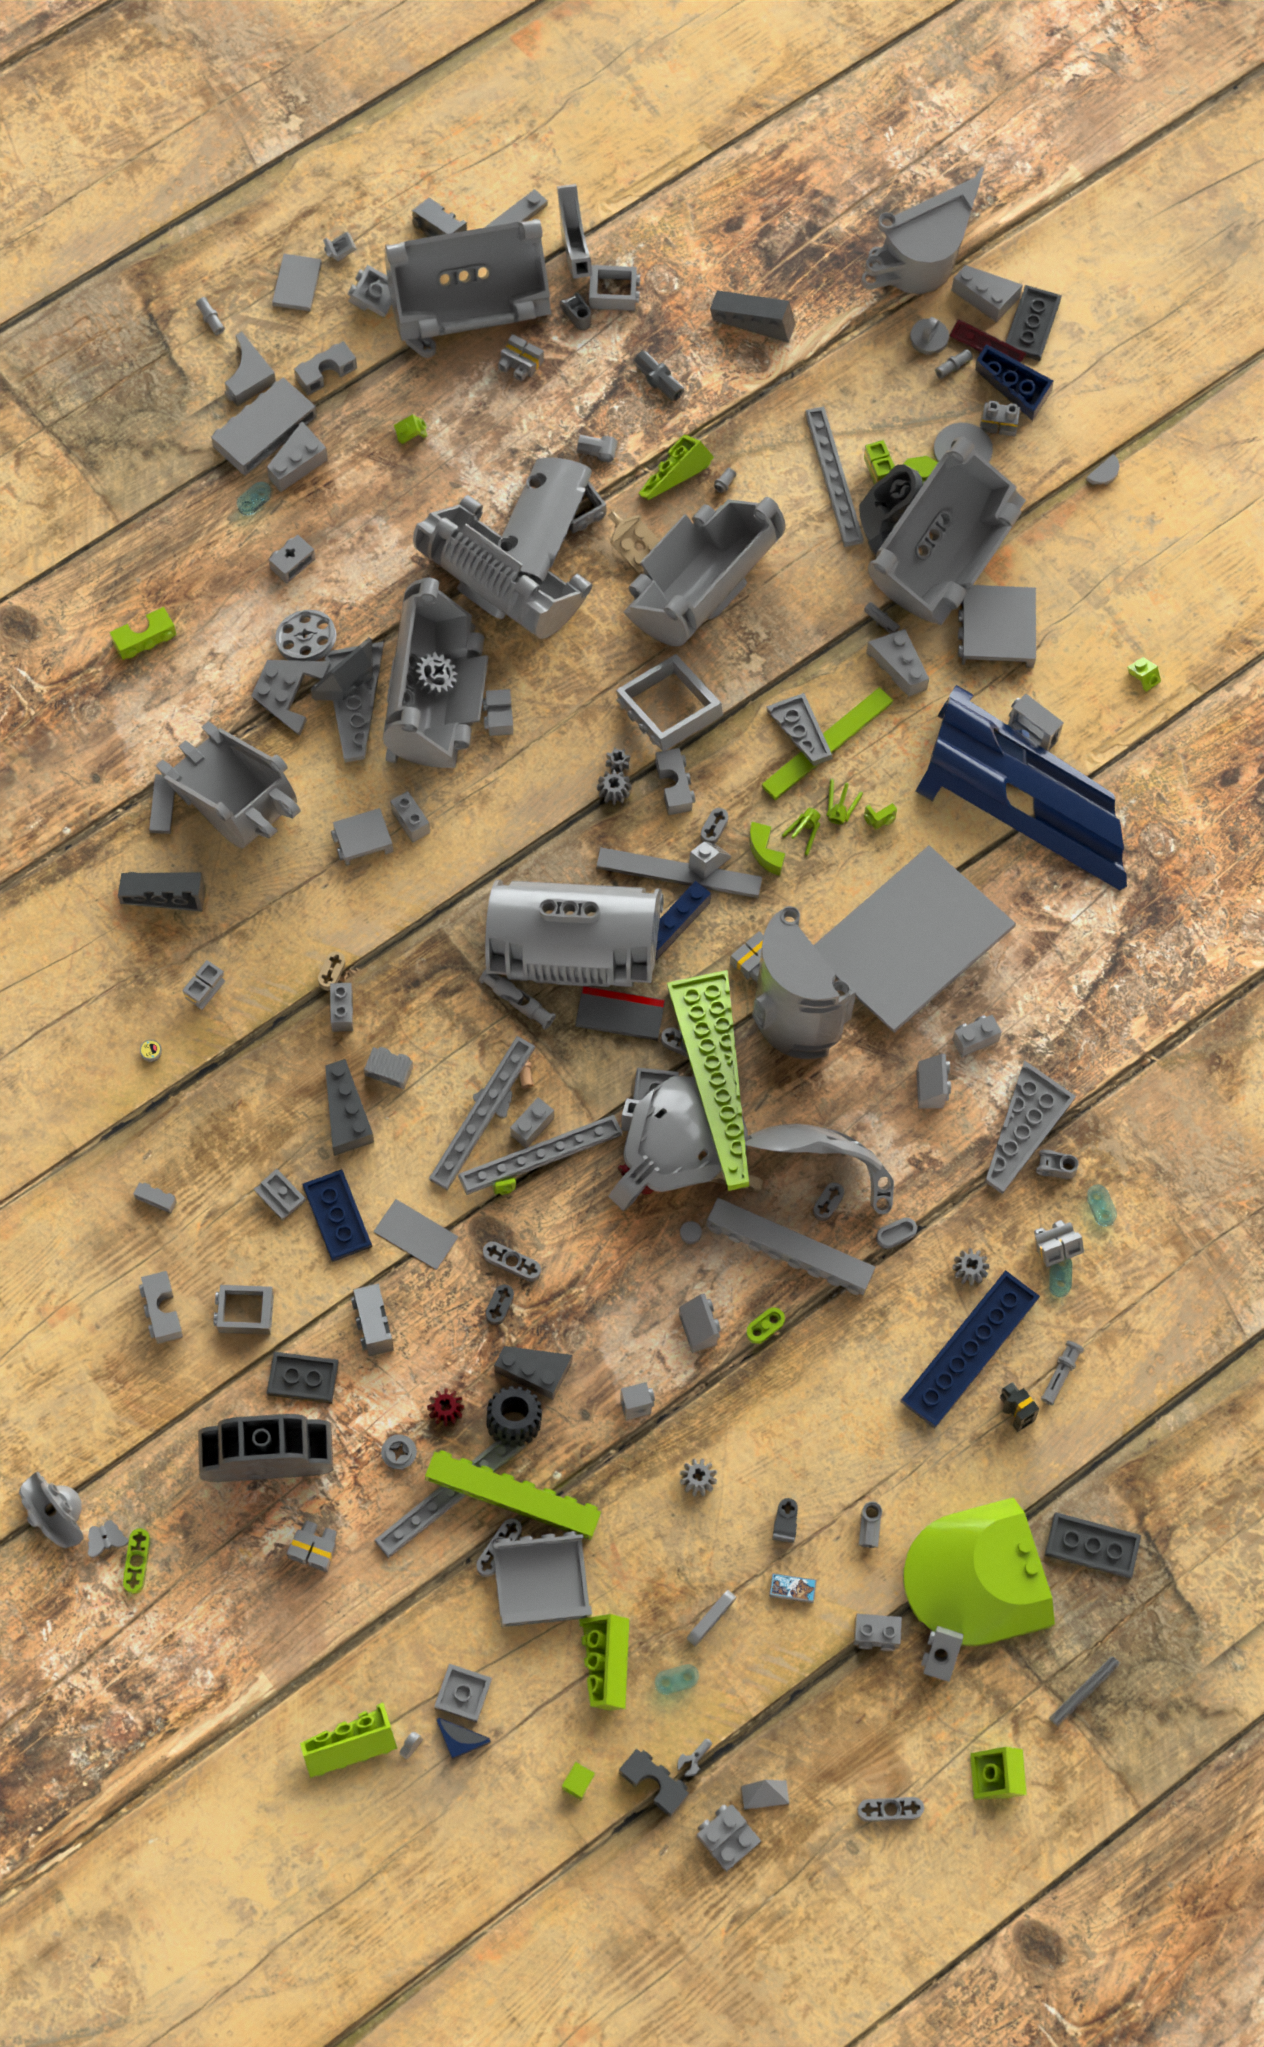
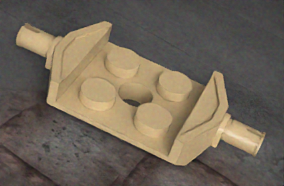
[607,510,660,574]

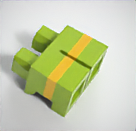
[864,440,895,484]

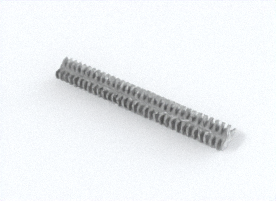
[1049,1656,1120,1726]

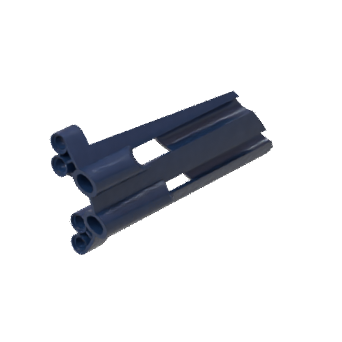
[915,685,1127,891]

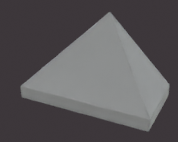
[741,1780,790,1810]

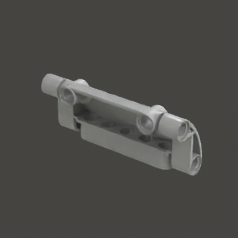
[497,458,592,585]

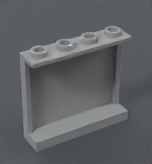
[958,585,1036,668]
[492,1532,592,1627]

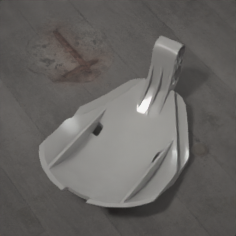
[608,1076,748,1211]
[745,1123,894,1214]

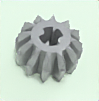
[597,769,631,805]
[952,1248,990,1286]
[680,1459,717,1496]

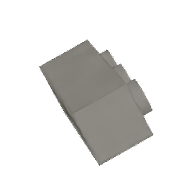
[133,1182,177,1213]

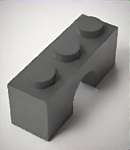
[619,1748,689,1818]

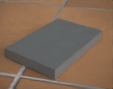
[267,1352,339,1404]

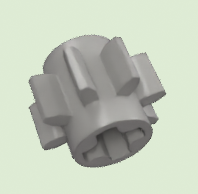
[605,748,630,773]

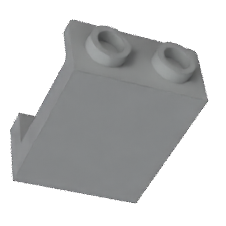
[331,808,393,866]

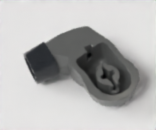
[859,464,923,560]

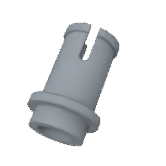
[714,468,737,493]

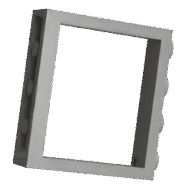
[616,654,723,752]

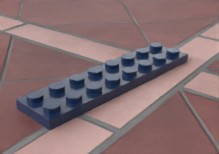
[900,1270,1040,1428]

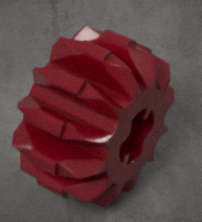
[427,1388,465,1427]

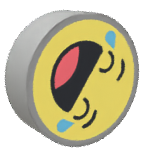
[140,1040,162,1062]

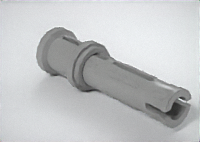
[1041,1341,1084,1405]

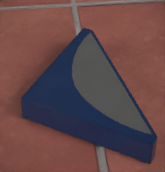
[436,1718,491,1759]

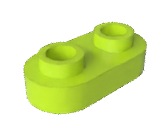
[746,1307,785,1344]

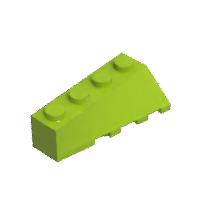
[579,1614,629,1711]
[300,1702,398,1778]

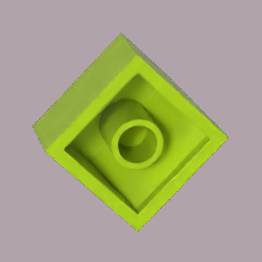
[970,1747,1027,1799]

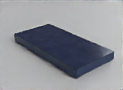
[302,1169,372,1262]

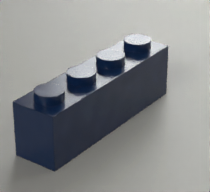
[655,881,711,960]

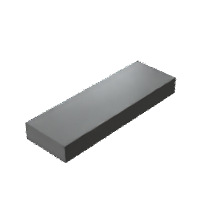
[149,774,175,834]

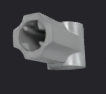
[577,435,618,462]
[859,1502,882,1548]

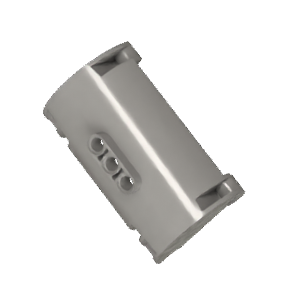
[385,218,551,341]
[868,436,1026,625]
[413,495,593,639]
[623,497,786,646]
[383,577,489,768]
[485,880,664,987]
[753,906,856,1059]

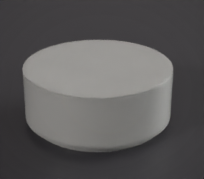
[680,1221,702,1244]

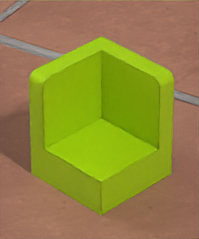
[562,1762,595,1801]

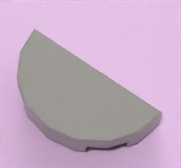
[1086,454,1120,485]

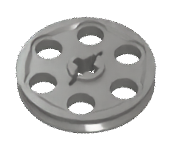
[275,610,336,661]

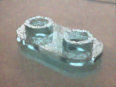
[237,482,271,515]
[1086,1184,1117,1226]
[1049,1256,1072,1297]
[655,1664,699,1695]

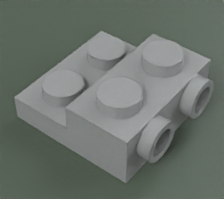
[347,265,392,317]
[696,1804,761,1872]

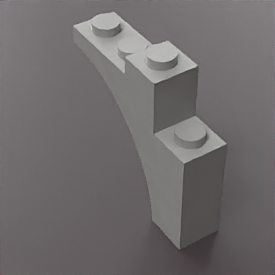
[557,184,592,279]

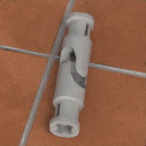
[479,969,556,1030]

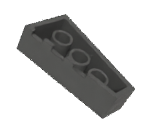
[710,290,796,343]
[118,872,206,912]
[325,1059,374,1156]

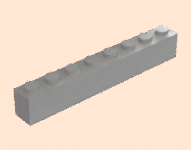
[706,1198,875,1296]

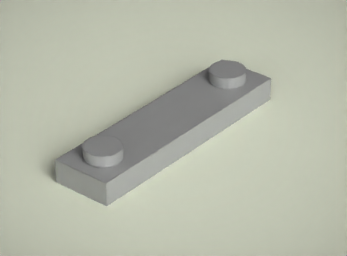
[486,189,548,227]

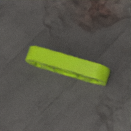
[123,1528,151,1594]

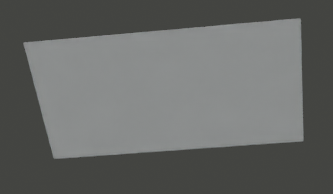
[373,1199,458,1270]

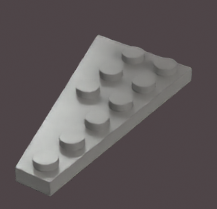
[324,642,384,762]

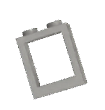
[589,265,640,311]
[569,481,607,533]
[1008,693,1064,751]
[213,1285,274,1335]

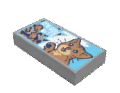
[769,1573,817,1603]

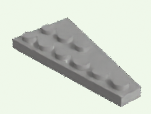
[985,1060,1076,1194]

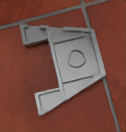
[251,660,331,735]

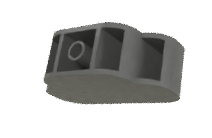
[198,1414,334,1482]

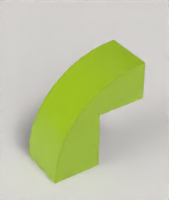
[749,822,785,876]

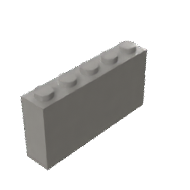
[211,377,317,476]

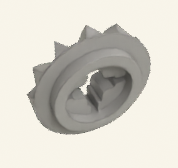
[381,1435,417,1470]

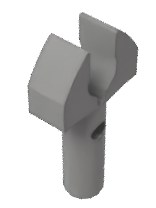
[677,1739,712,1777]

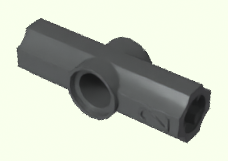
[633,351,684,401]

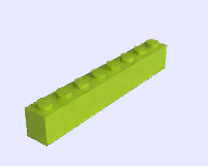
[425,1450,601,1540]

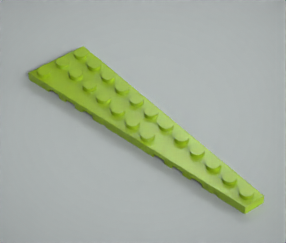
[667,970,749,1191]

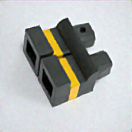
[999,1382,1040,1432]

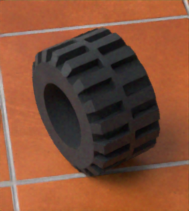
[486,1386,542,1447]

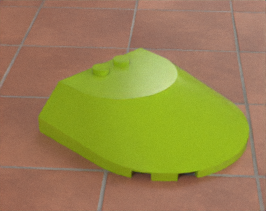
[903,1497,1055,1646]

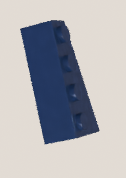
[975,345,1054,421]

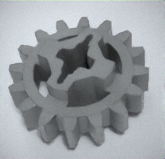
[413,653,458,696]

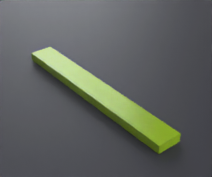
[761,687,893,801]

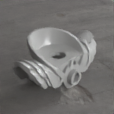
[19,1471,84,1548]

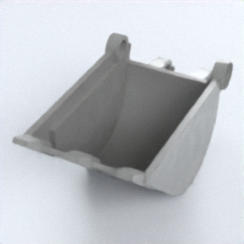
[861,167,984,294]
[156,721,301,849]

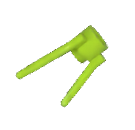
[826,779,863,825]
[782,807,821,856]

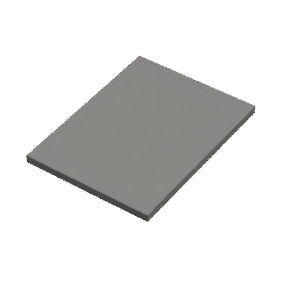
[813,845,1016,1033]

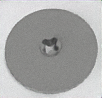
[934,423,993,462]

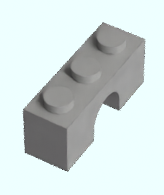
[294,341,357,396]
[655,748,695,815]
[139,1271,183,1344]

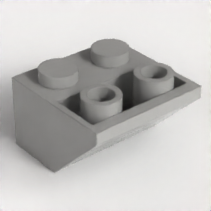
[916,1054,951,1108]
[679,1293,721,1353]

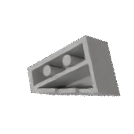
[951,265,1023,322]
[267,421,328,492]
[866,629,929,697]

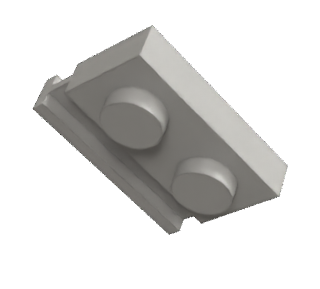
[254,1169,306,1221]

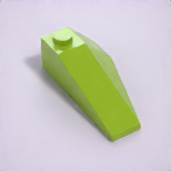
[638,434,715,500]

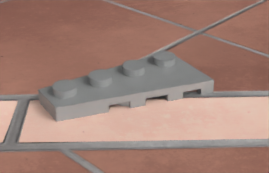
[766,693,833,766]

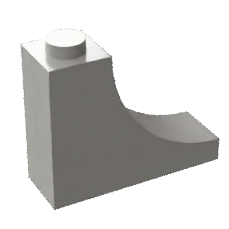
[224,332,276,406]

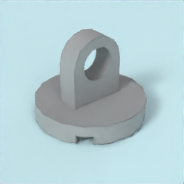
[910,317,949,355]

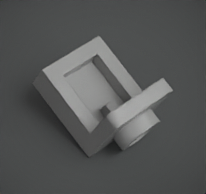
[323,232,357,261]

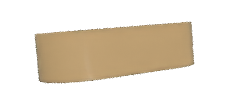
[318,951,345,991]

